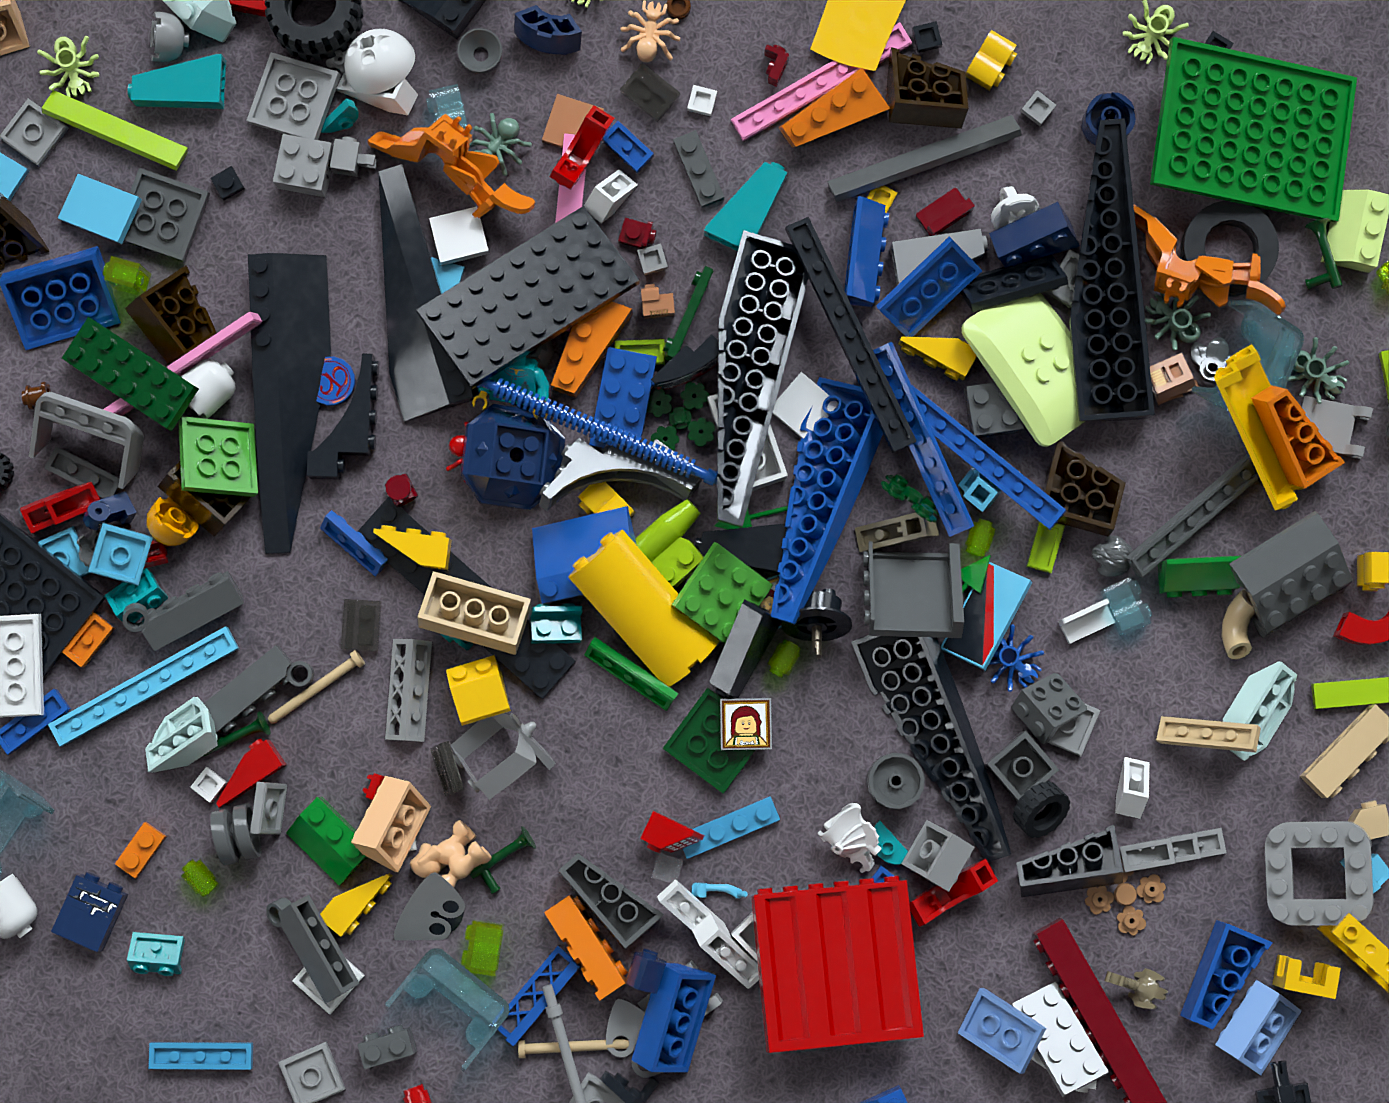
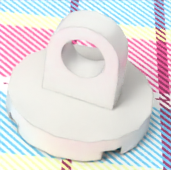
[991,186,1040,230]

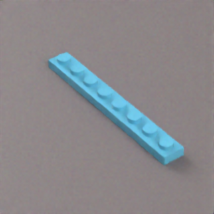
[48,626,239,747]

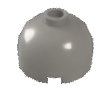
[150,11,189,62]

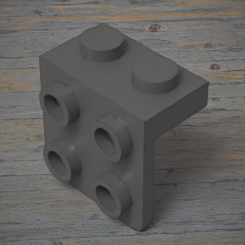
[1011,673,1087,744]

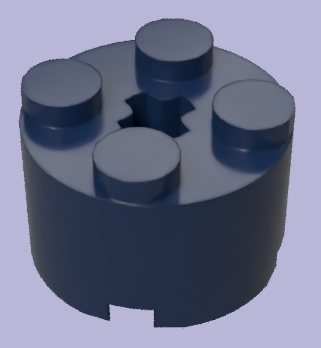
[1081,92,1136,146]

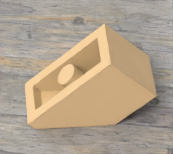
[1348,800,1389,839]

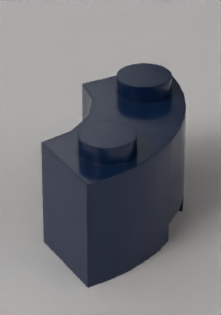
[514,5,582,55]
[626,948,666,994]

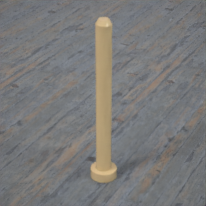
[268,650,365,724]
[518,1039,629,1058]

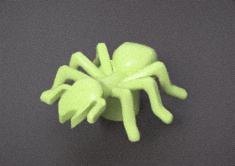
[1123,0,1189,64]
[37,36,100,97]

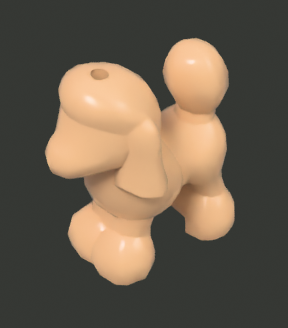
[410,820,492,887]

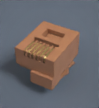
[641,284,675,319]
[1150,353,1200,405]

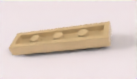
[1156,716,1261,753]

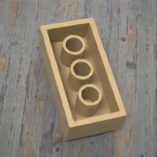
[418,571,531,655]

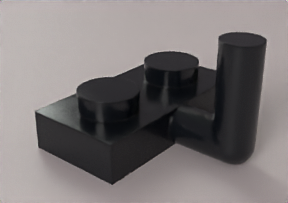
[600,1071,659,1103]

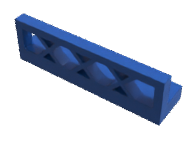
[492,946,581,1046]

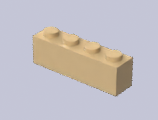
[1300,704,1389,798]

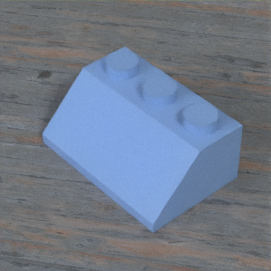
[1215,980,1301,1075]

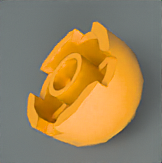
[146,497,199,546]

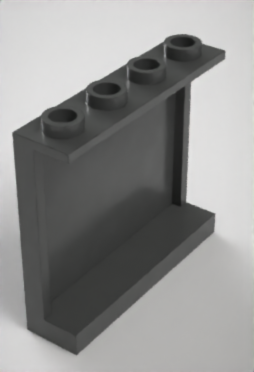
[863,541,964,638]

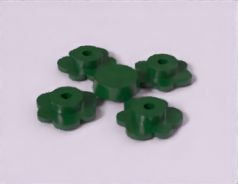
[647,382,716,451]
[881,474,939,522]

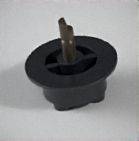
[781,589,852,659]

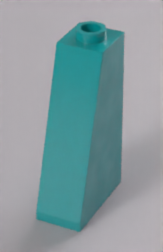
[128,54,227,109]
[704,162,787,251]

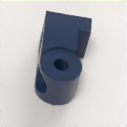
[83,492,137,530]

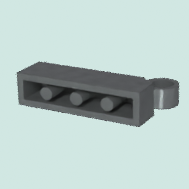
[123,571,244,651]
[204,645,314,734]
[266,895,360,1004]

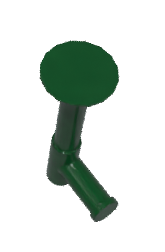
[1305,218,1343,290]
[203,711,271,757]
[469,826,536,894]

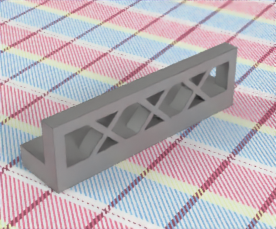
[385,639,432,742]

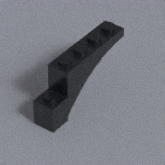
[307,353,379,480]

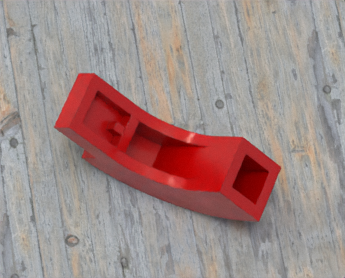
[549,105,615,190]
[1333,611,1389,645]
[909,859,998,927]

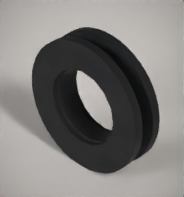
[1180,200,1279,297]

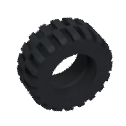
[265,0,364,61]

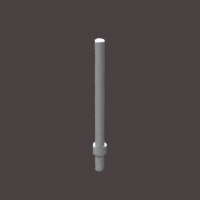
[542,984,586,1103]

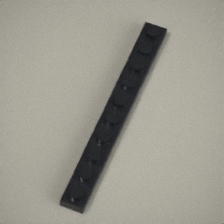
[785,217,917,453]

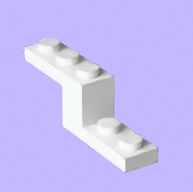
[657,879,759,989]

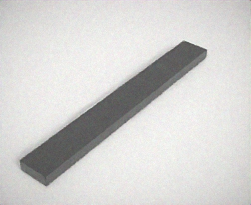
[827,115,1022,202]
[1125,453,1260,578]

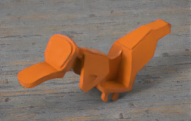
[367,114,535,218]
[1134,204,1286,315]

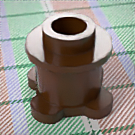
[22,382,51,410]

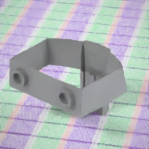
[450,713,556,800]

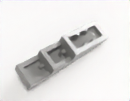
[1120,828,1226,872]

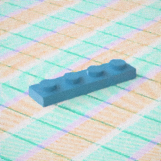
[682,796,780,859]
[149,1042,253,1070]

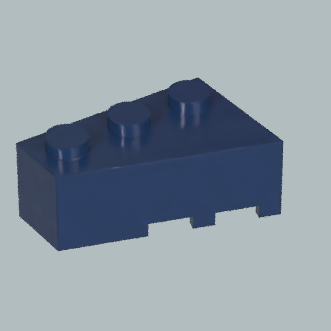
[989,202,1080,267]

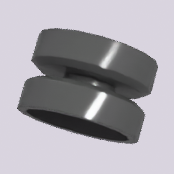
[866,753,925,809]
[211,803,262,866]

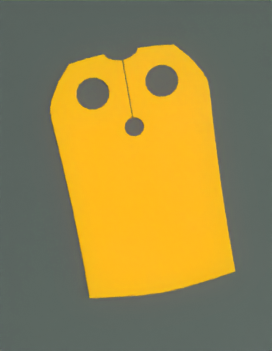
[810,0,906,71]

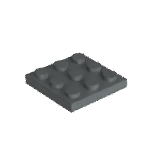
[124,168,210,262]

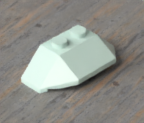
[163,0,236,42]
[1223,661,1297,761]
[145,697,218,773]

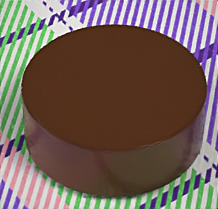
[666,0,691,20]

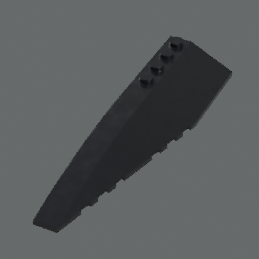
[717,230,808,528]
[248,253,331,554]

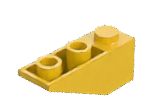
[898,337,977,381]
[373,525,452,570]
[320,873,393,937]

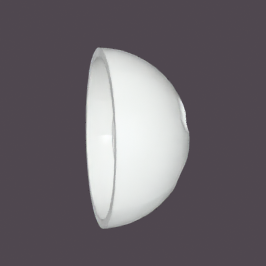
[344,29,415,94]

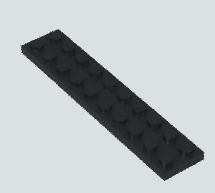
[357,497,576,699]

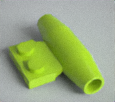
[635,499,704,589]

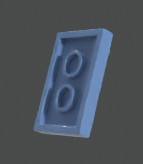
[958,988,1047,1074]

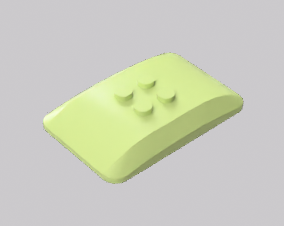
[961,293,1085,447]

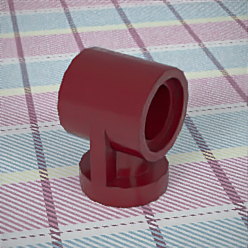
[385,474,418,507]

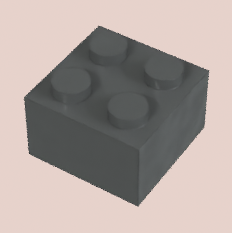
[964,382,1024,439]
[984,731,1059,803]

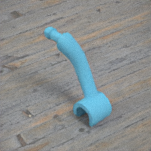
[692,883,748,899]

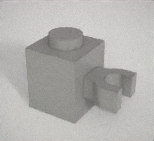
[330,137,378,177]

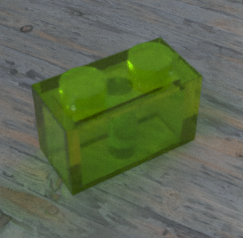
[103,256,151,296]
[461,919,504,976]

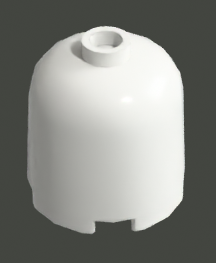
[181,359,236,419]
[0,874,37,939]

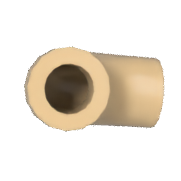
[1222,589,1255,659]

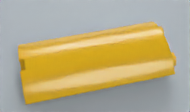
[1214,344,1304,511]
[569,529,719,687]

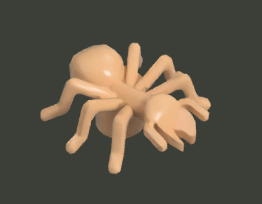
[620,0,680,62]

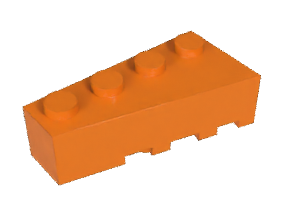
[778,68,890,148]
[551,302,633,398]
[1251,385,1345,489]
[544,894,628,1001]

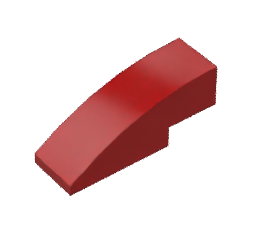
[20,481,100,534]

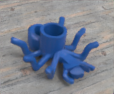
[989,624,1044,692]

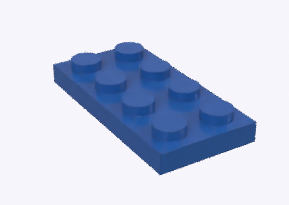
[876,236,982,337]
[589,347,657,448]

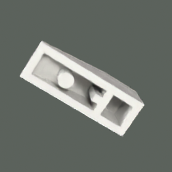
[336,73,418,115]

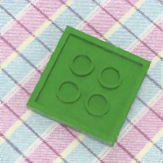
[179,416,258,497]
[672,542,773,644]

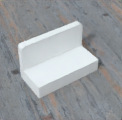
[1058,599,1115,644]

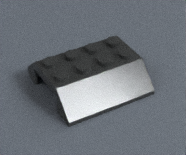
[1229,511,1353,638]

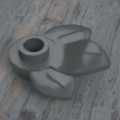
[1190,337,1232,383]

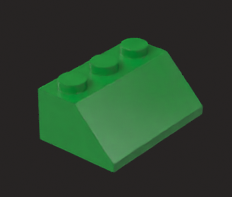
[1158,556,1241,598]
[286,797,368,886]

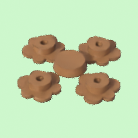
[1085,855,1166,935]

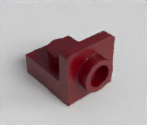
[764,45,789,87]
[618,217,657,249]

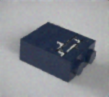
[51,872,128,952]

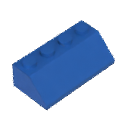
[844,196,889,307]
[632,963,716,1072]

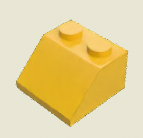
[446,655,511,726]

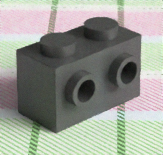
[357,1025,417,1069]

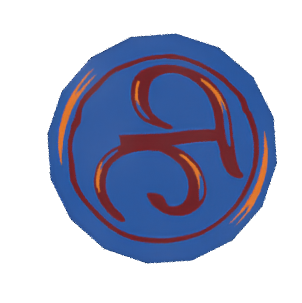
[317,356,356,406]

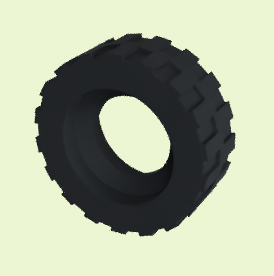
[1013,781,1070,838]

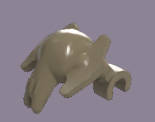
[1104,968,1168,1009]

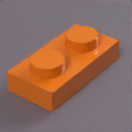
[62,612,115,668]
[115,822,167,878]

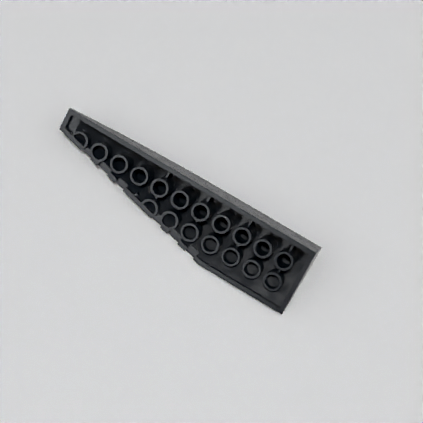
[1069,118,1155,421]

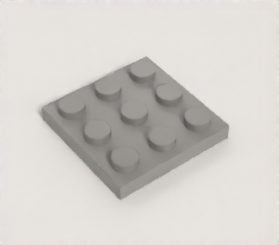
[246,52,341,140]

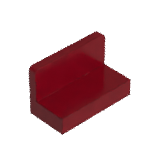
[916,188,975,236]

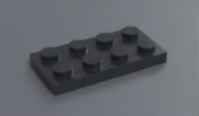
[960,255,1068,312]

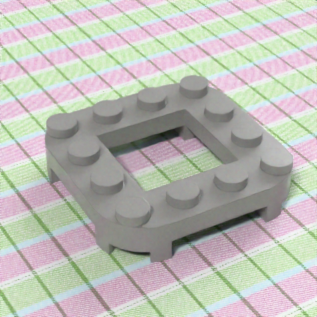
[1265,821,1374,925]

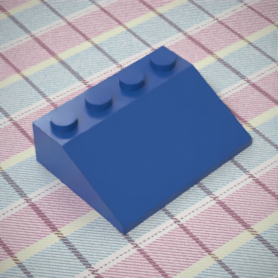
[0,246,121,350]
[532,506,637,604]

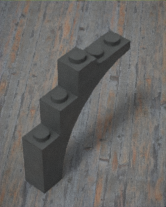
[539,438,702,511]

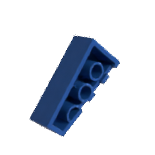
[1180,920,1273,1029]

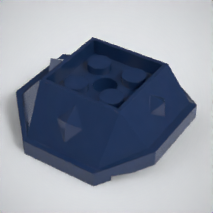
[461,404,565,510]

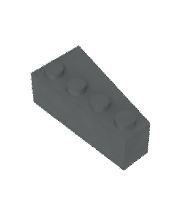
[557,854,664,949]

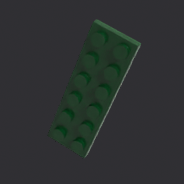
[61,317,199,431]

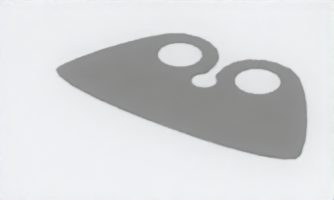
[394,872,465,940]
[606,999,663,1078]

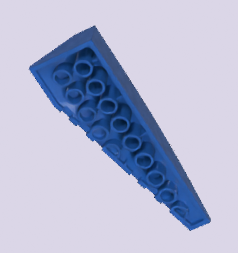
[771,377,883,624]

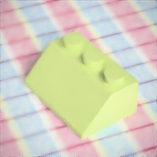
[1321,190,1389,273]

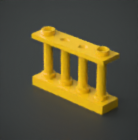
[1317,913,1389,994]

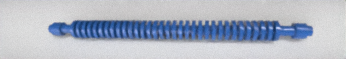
[477,378,717,486]

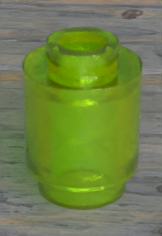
[965,519,996,558]
[767,639,801,678]
[181,859,219,897]

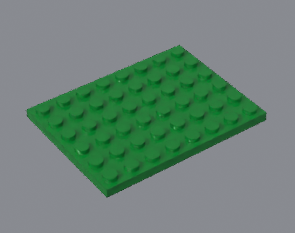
[1150,37,1357,222]

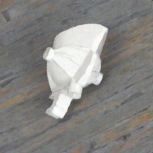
[817,803,881,873]

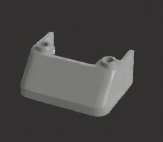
[29,392,144,489]

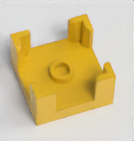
[1272,955,1341,999]

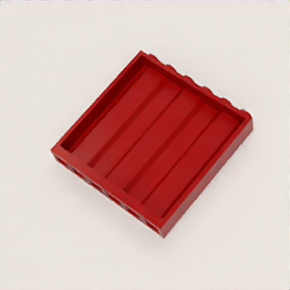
[751,876,924,1053]

